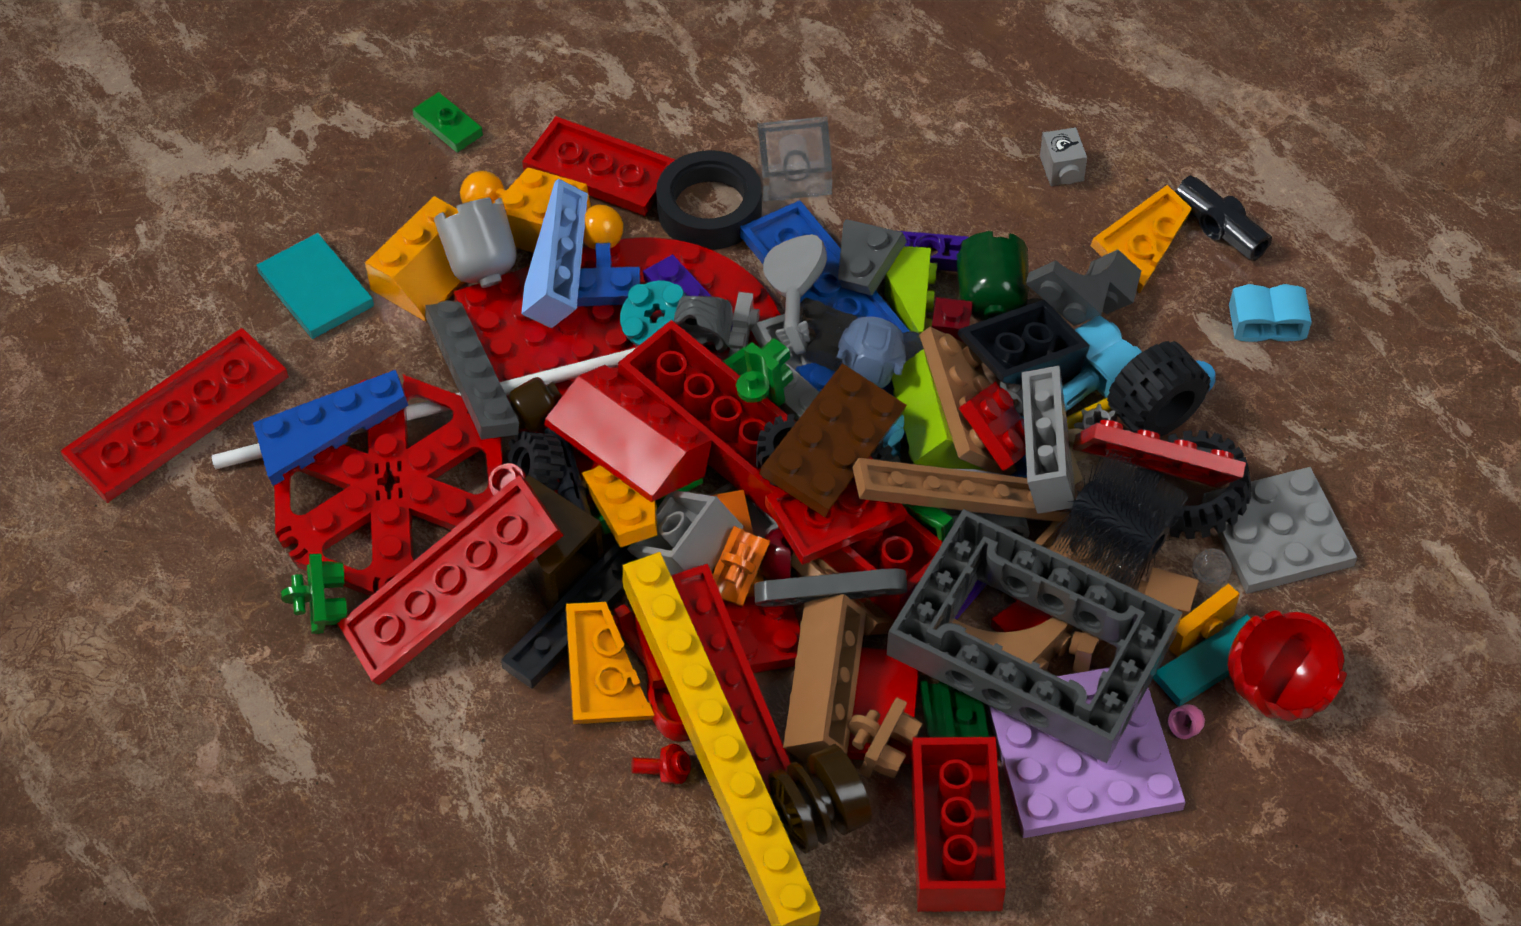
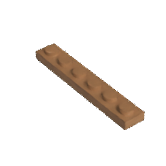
[852,458,1072,523]

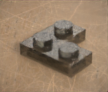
[799,297,857,371]

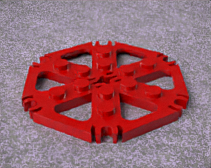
[274,374,504,596]

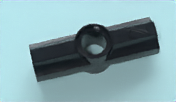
[1175,175,1272,261]

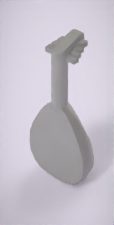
[763,234,827,355]

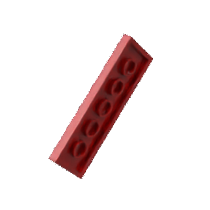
[60,328,289,503]
[337,475,564,686]

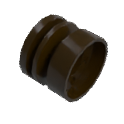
[768,744,872,854]

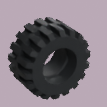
[1107,341,1211,437]

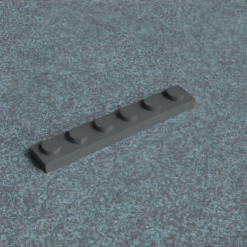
[425,301,519,440]

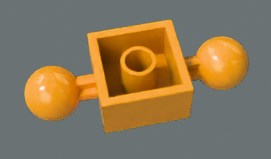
[460,167,624,253]

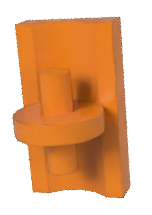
[713,526,770,607]

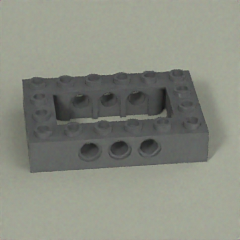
[886,509,1183,763]

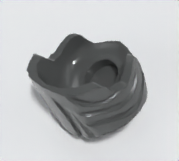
[674,296,733,353]

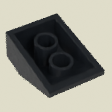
[957,300,1090,385]

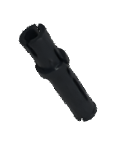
[544,428,593,516]

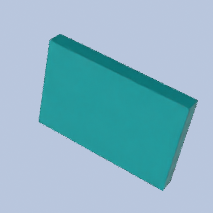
[256,233,374,339]

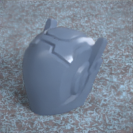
[837,317,906,388]

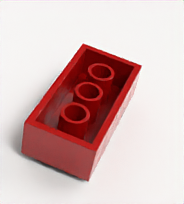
[911,737,1006,912]

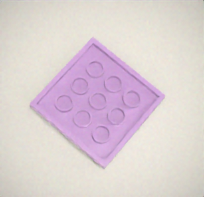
[985,667,1185,838]

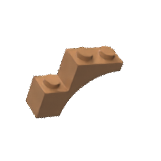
[1069,567,1199,673]
[952,616,1073,671]

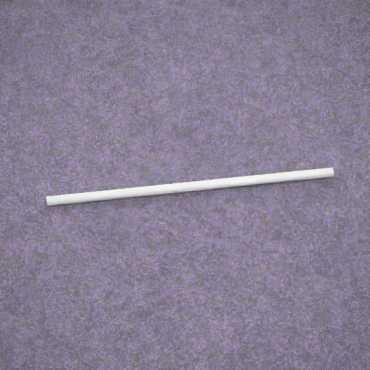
[212,347,637,470]

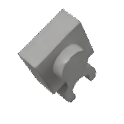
[728,292,759,358]

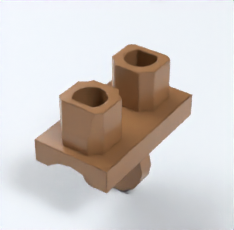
[848,697,922,779]

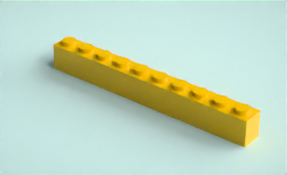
[623,552,821,926]

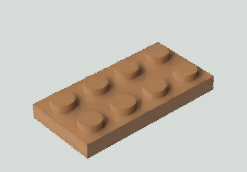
[919,327,1017,476]

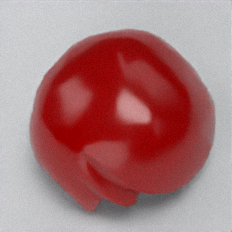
[1228,610,1347,721]

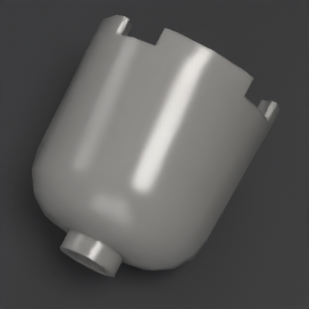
[434,197,517,288]

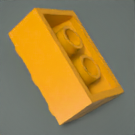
[365,196,465,322]

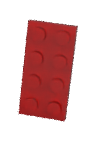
[522,116,676,216]
[1073,420,1246,488]
[635,596,800,689]

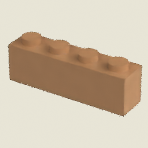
[783,594,866,764]

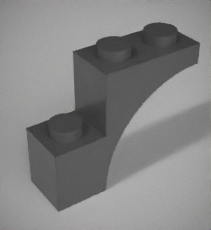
[1026,250,1141,326]

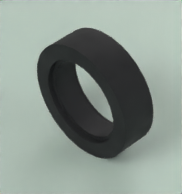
[656,150,762,250]

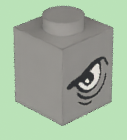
[1040,127,1087,186]

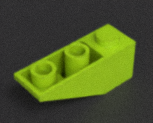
[884,246,937,346]

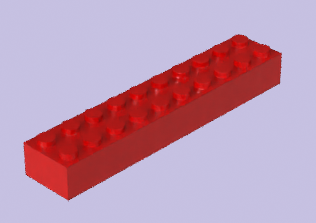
[618,320,943,620]

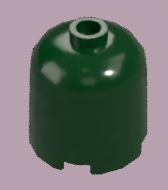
[957,231,1029,321]

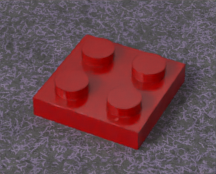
[959,381,1026,471]

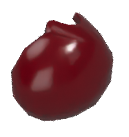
[759,527,795,580]

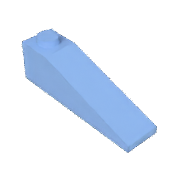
[521,179,588,328]

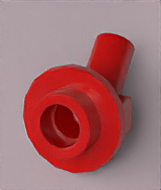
[631,744,691,785]

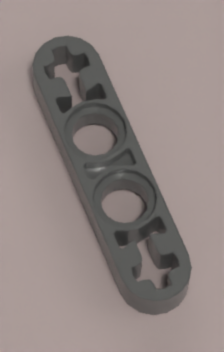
[754,569,907,607]

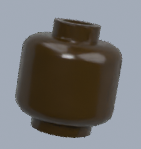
[509,377,562,433]

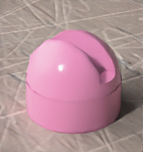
[1168,704,1205,739]

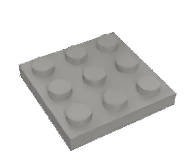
[1202,467,1357,594]

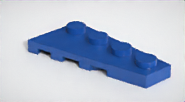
[253,370,408,486]

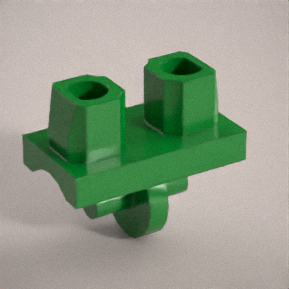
[736,338,794,407]
[281,554,347,634]

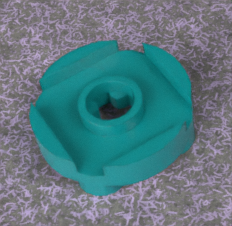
[620,280,687,347]

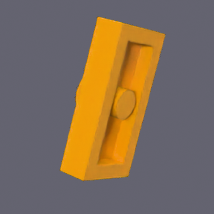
[1169,583,1240,657]

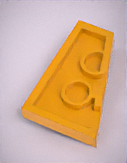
[1090,185,1192,293]
[582,465,657,548]
[566,602,655,724]

